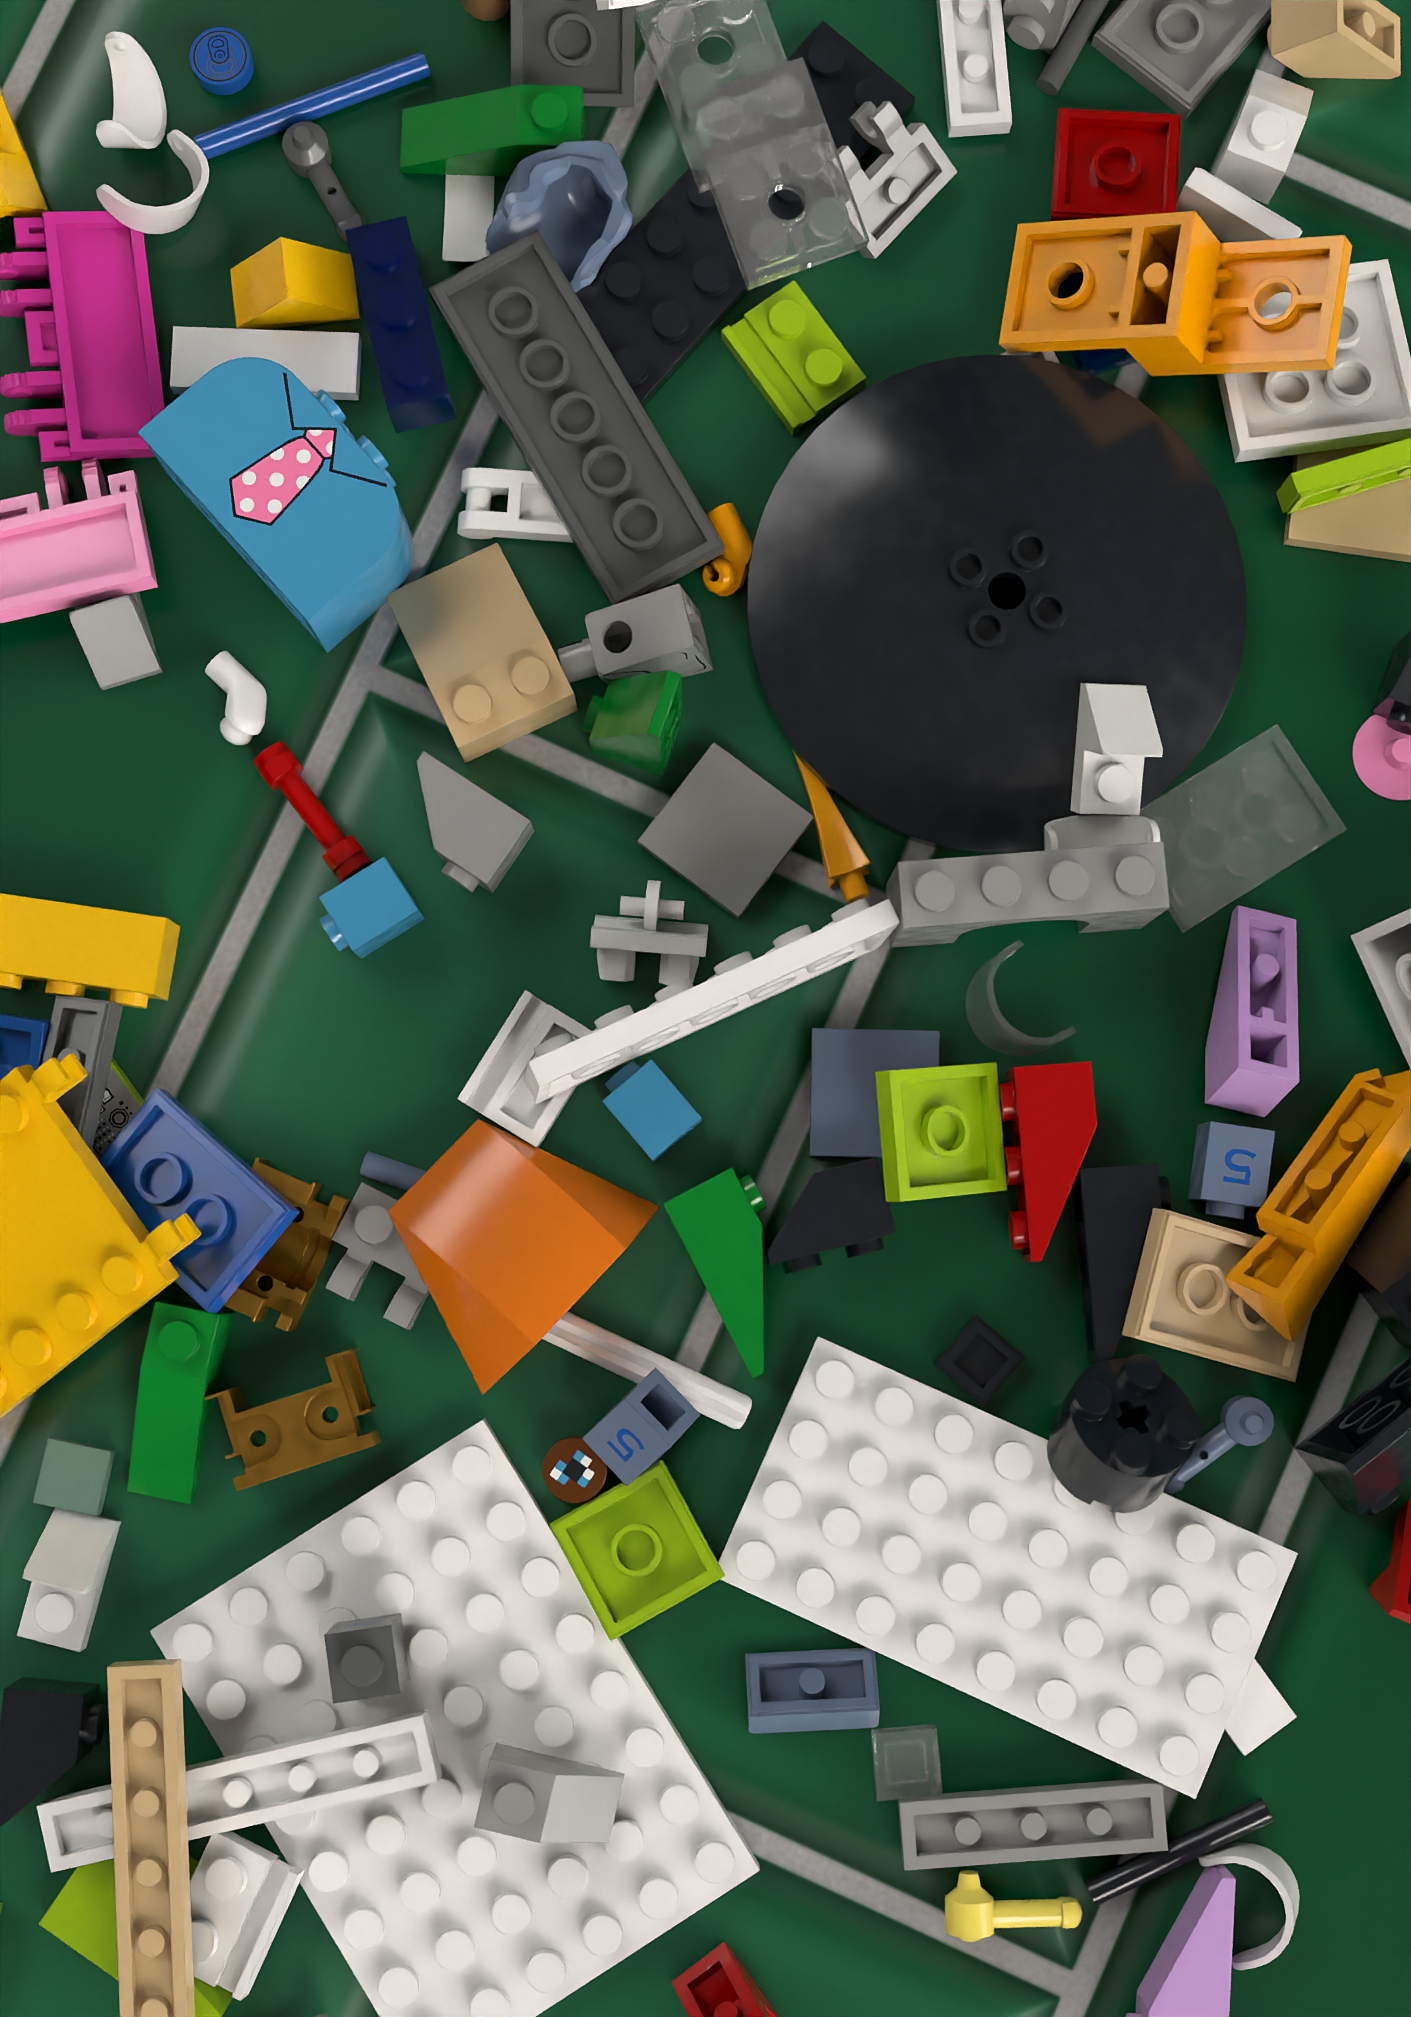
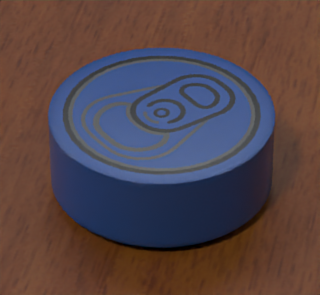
[189,27,254,95]

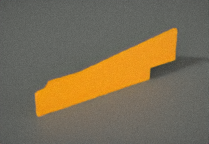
[1225,1068,1411,1342]

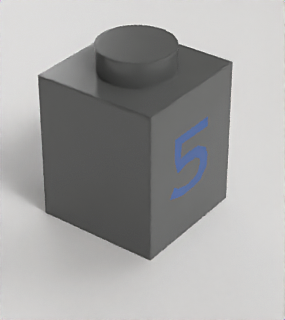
[324,1613,410,1704]

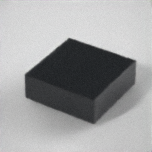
[933,1314,1026,1406]

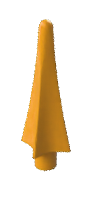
[792,749,871,904]

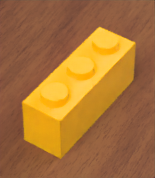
[0,893,180,1009]

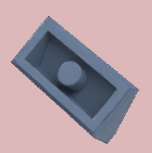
[745,1648,880,1734]

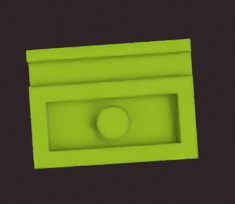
[721,280,866,436]

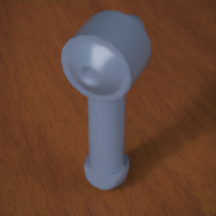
[1163,1395,1274,1494]

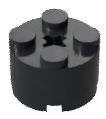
[1047,1354,1202,1513]

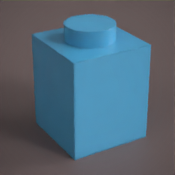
[319,857,425,959]
[602,1059,702,1162]

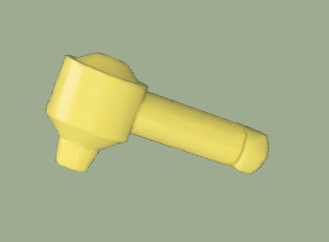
[945,1870,1082,1942]

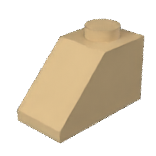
[1267,0,1401,79]

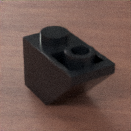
[765,1157,897,1274]

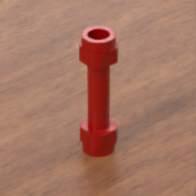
[253,741,373,883]

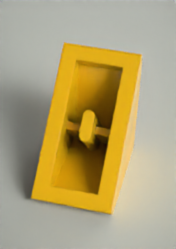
[230,237,361,330]

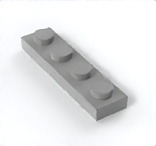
[897,1778,1168,1870]

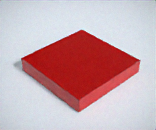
[1050,108,1182,221]

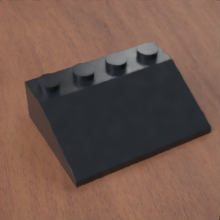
[1294,1354,1411,1516]

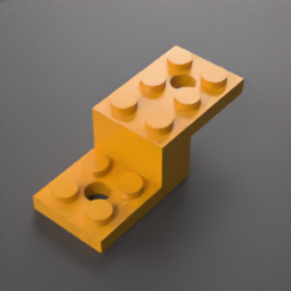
[999,211,1352,376]

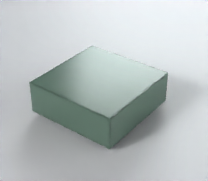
[33,1437,116,1516]

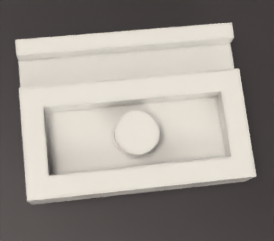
[457,990,592,1148]
[190,1831,305,2001]

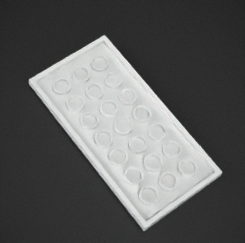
[718,1336,1298,1799]

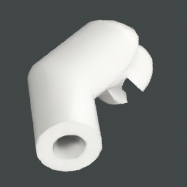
[205,651,267,745]

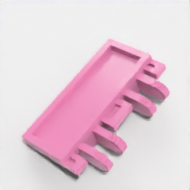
[0,458,158,624]

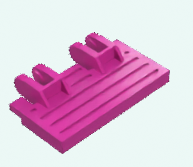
[0,211,165,462]

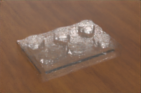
[1137,724,1347,933]

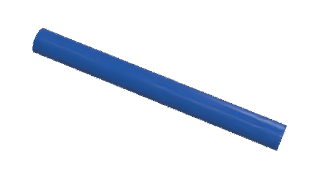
[193,51,431,160]

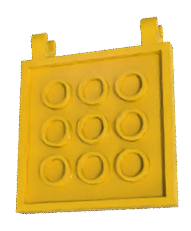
[0,1053,202,1419]

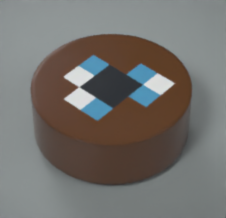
[542,1436,608,1503]

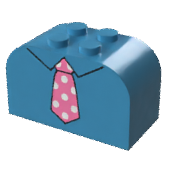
[138,357,414,653]

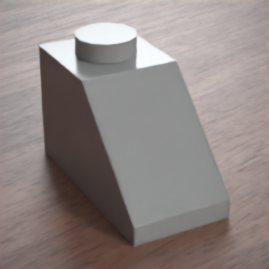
[417,751,534,893]
[474,1743,625,1843]

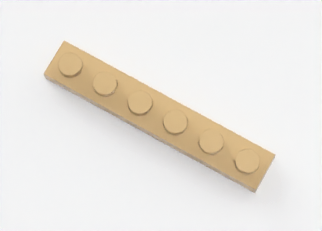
[107,1659,195,2017]

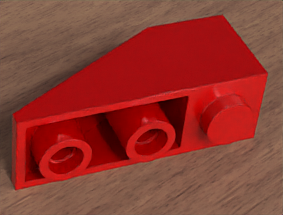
[998,1061,1097,1262]

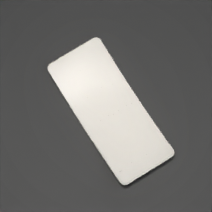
[442,175,494,262]

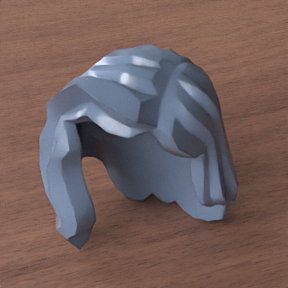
[485,140,633,293]

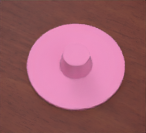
[1352,714,1411,800]

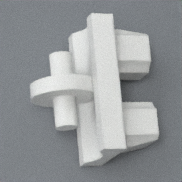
[590,880,708,985]

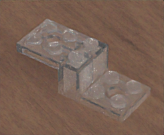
[635,0,869,290]

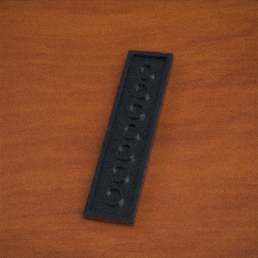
[575,20,915,408]

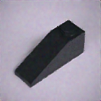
[1072,1163,1171,1364]

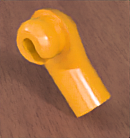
[702,503,753,596]

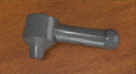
[282,121,368,244]

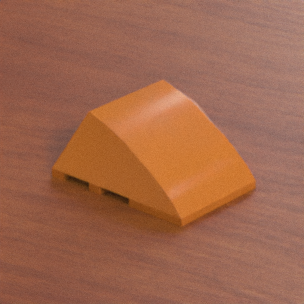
[387,1119,660,1395]

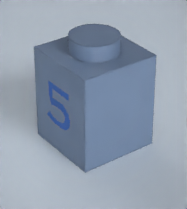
[1188,1121,1275,1220]
[582,1367,701,1486]

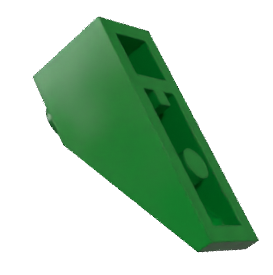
[400,84,586,177]
[583,670,683,776]
[663,1168,767,1378]
[127,1300,234,1504]

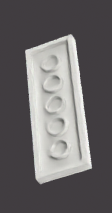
[524,898,900,1104]

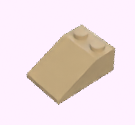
[386,543,578,763]

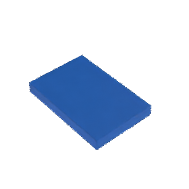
[98,1087,300,1313]

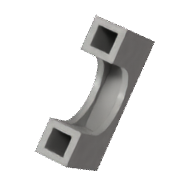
[886,842,1170,948]

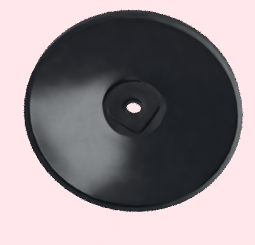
[746,354,1247,855]

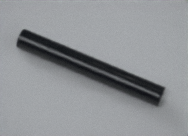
[1084,1797,1273,1906]

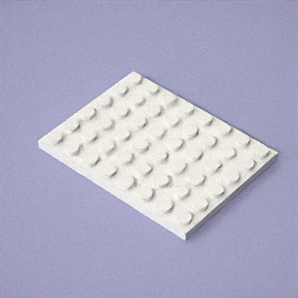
[150,1418,760,2017]

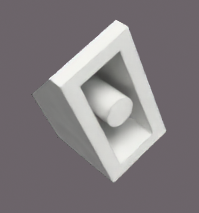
[1214,69,1314,204]

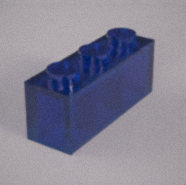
[345,216,456,433]

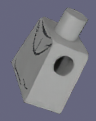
[558,584,714,685]

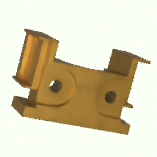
[224,1157,352,1332]
[204,1347,381,1491]

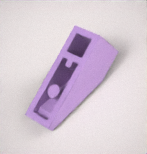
[1205,905,1299,1117]
[1126,1864,1236,2017]

